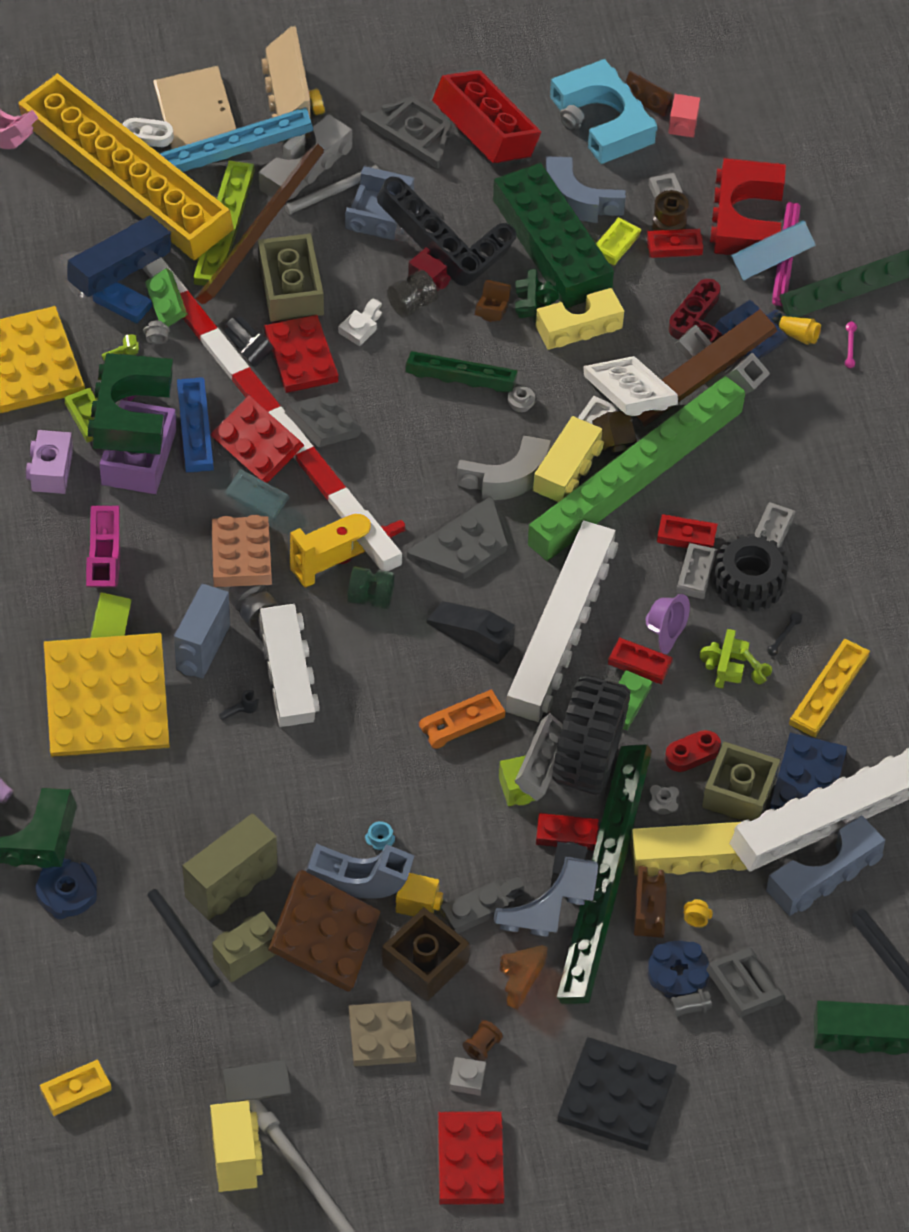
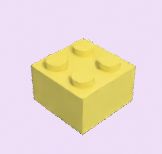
[210,1101,263,1192]

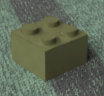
[702,741,780,821]

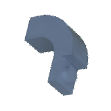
[545,157,625,223]
[306,843,414,898]

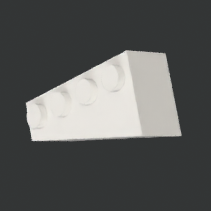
[259,603,319,727]

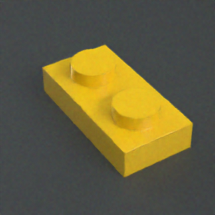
[40,1059,111,1116]

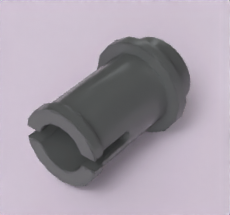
[671,989,712,1017]

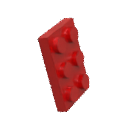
[265,315,339,393]
[210,396,304,485]
[438,1111,504,1205]

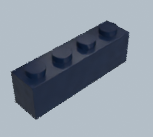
[67,215,171,297]

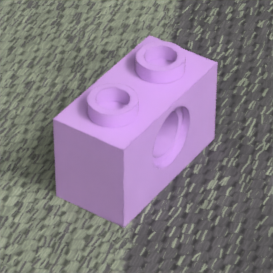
[26,430,73,494]

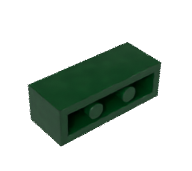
[814,1000,909,1055]

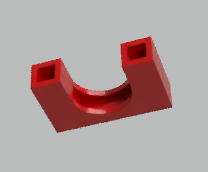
[710,158,786,255]

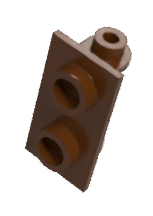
[625,71,674,117]

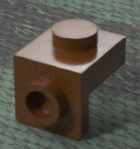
[474,280,511,322]

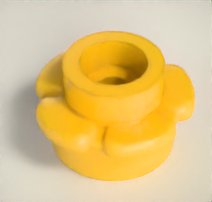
[683,900,713,927]

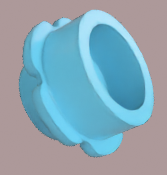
[365,821,395,850]

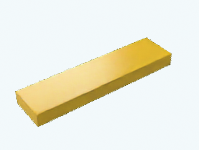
[789,638,870,738]

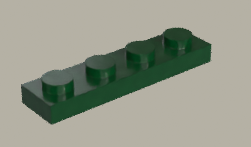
[405,351,518,392]

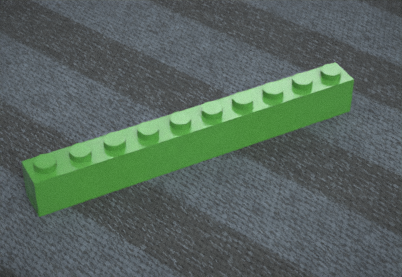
[528,375,745,562]

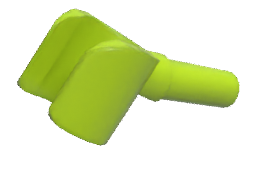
[101,334,139,360]
[741,648,772,685]

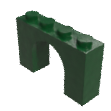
[88,353,173,454]
[0,788,77,868]

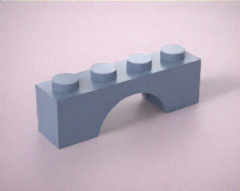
[766,815,885,916]

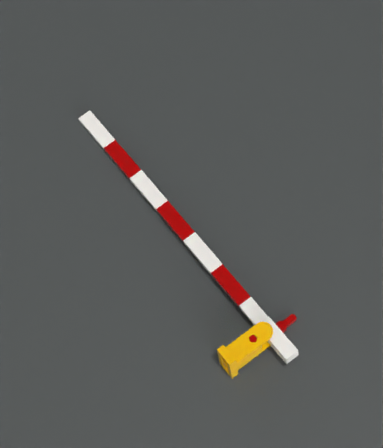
[143,258,405,588]

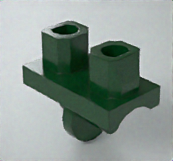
[515,269,559,324]

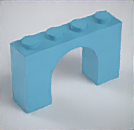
[550,59,657,164]

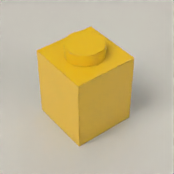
[396,873,444,917]

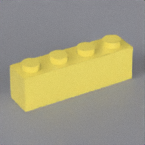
[630,822,747,877]

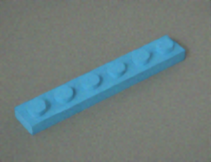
[159,107,314,172]

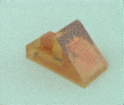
[499,945,548,1010]

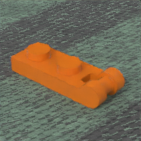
[419,689,505,749]

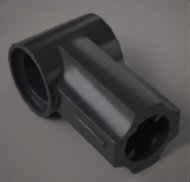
[224,316,275,367]

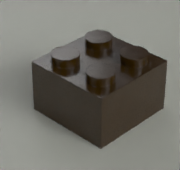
[382,907,470,1002]

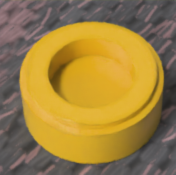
[308,88,325,115]

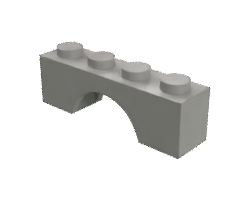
[259,114,353,201]

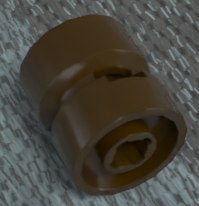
[652,190,689,231]

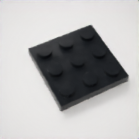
[557,1037,677,1151]

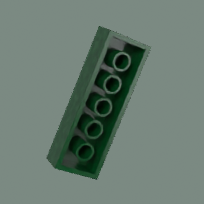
[493,163,614,309]

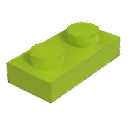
[64,388,97,443]

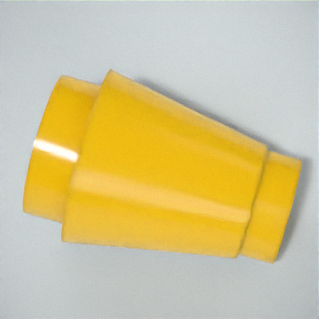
[779,316,821,345]

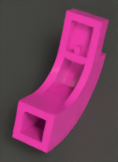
[86,506,121,588]

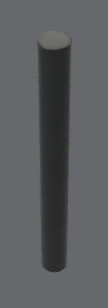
[147,889,220,988]

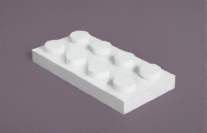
[584,356,678,416]

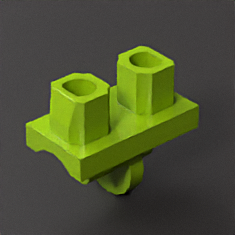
[699,629,750,688]

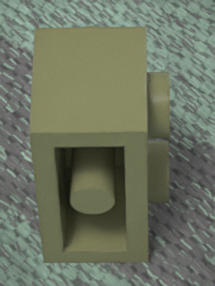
[212,911,276,983]

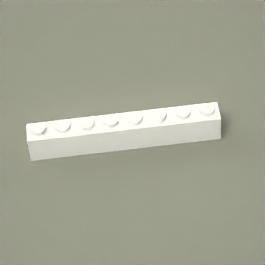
[506,520,618,722]
[729,748,909,872]

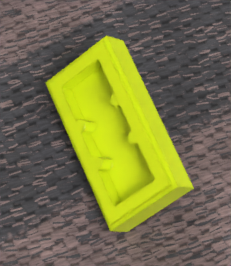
[596,217,641,266]

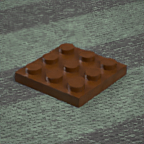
[268,870,381,992]

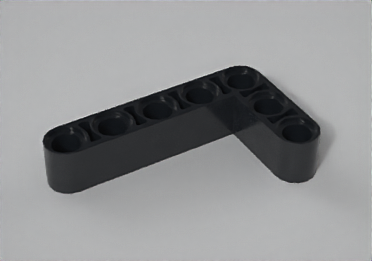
[377,176,517,286]

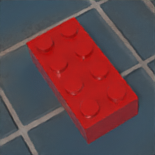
[432,70,542,163]

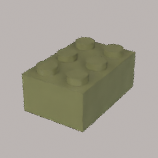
[258,233,324,322]
[182,813,278,921]

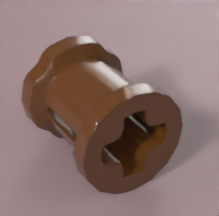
[462,1020,503,1062]

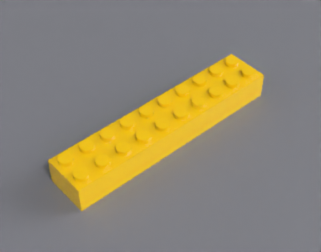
[18,73,234,261]

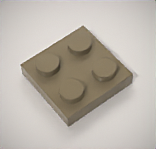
[349,1001,416,1067]

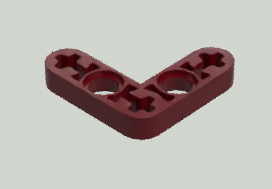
[668,279,723,343]

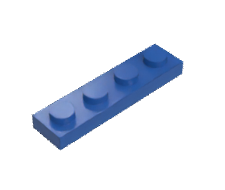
[177,377,214,473]

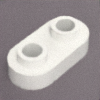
[122,118,174,147]

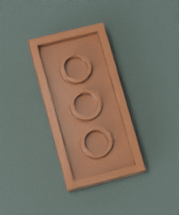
[212,515,272,587]

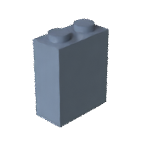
[174,583,230,679]

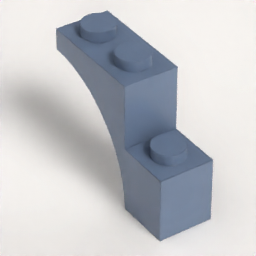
[494,857,599,936]

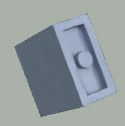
[345,166,414,241]

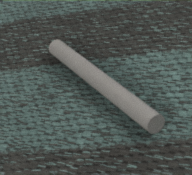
[285,165,379,215]

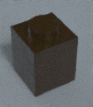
[592,411,637,455]

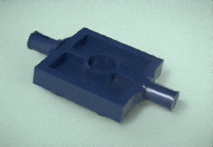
[714,299,788,359]

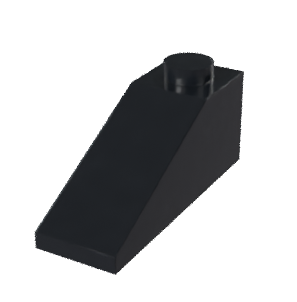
[426,601,515,664]

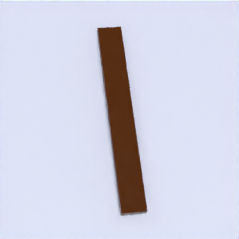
[195,144,324,305]

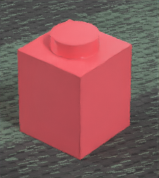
[668,94,700,138]

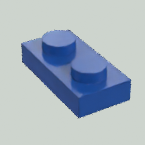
[92,282,153,324]

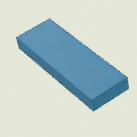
[731,220,816,280]

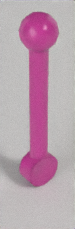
[845,321,857,369]

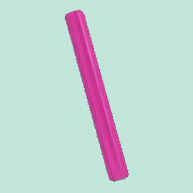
[772,202,801,307]

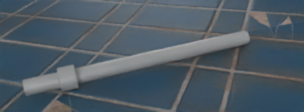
[249,1099,356,1232]

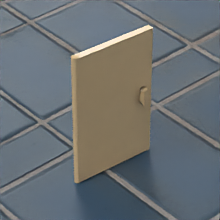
[153,66,236,149]

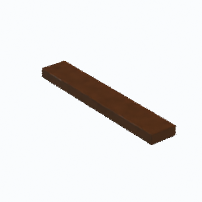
[635,309,777,427]

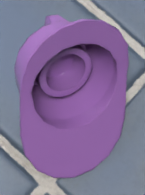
[646,594,690,654]

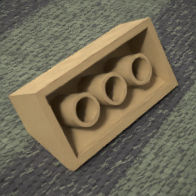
[261,26,311,139]

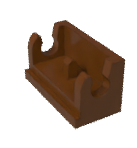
[634,866,667,938]

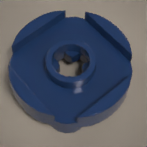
[36,858,98,919]
[648,940,709,999]

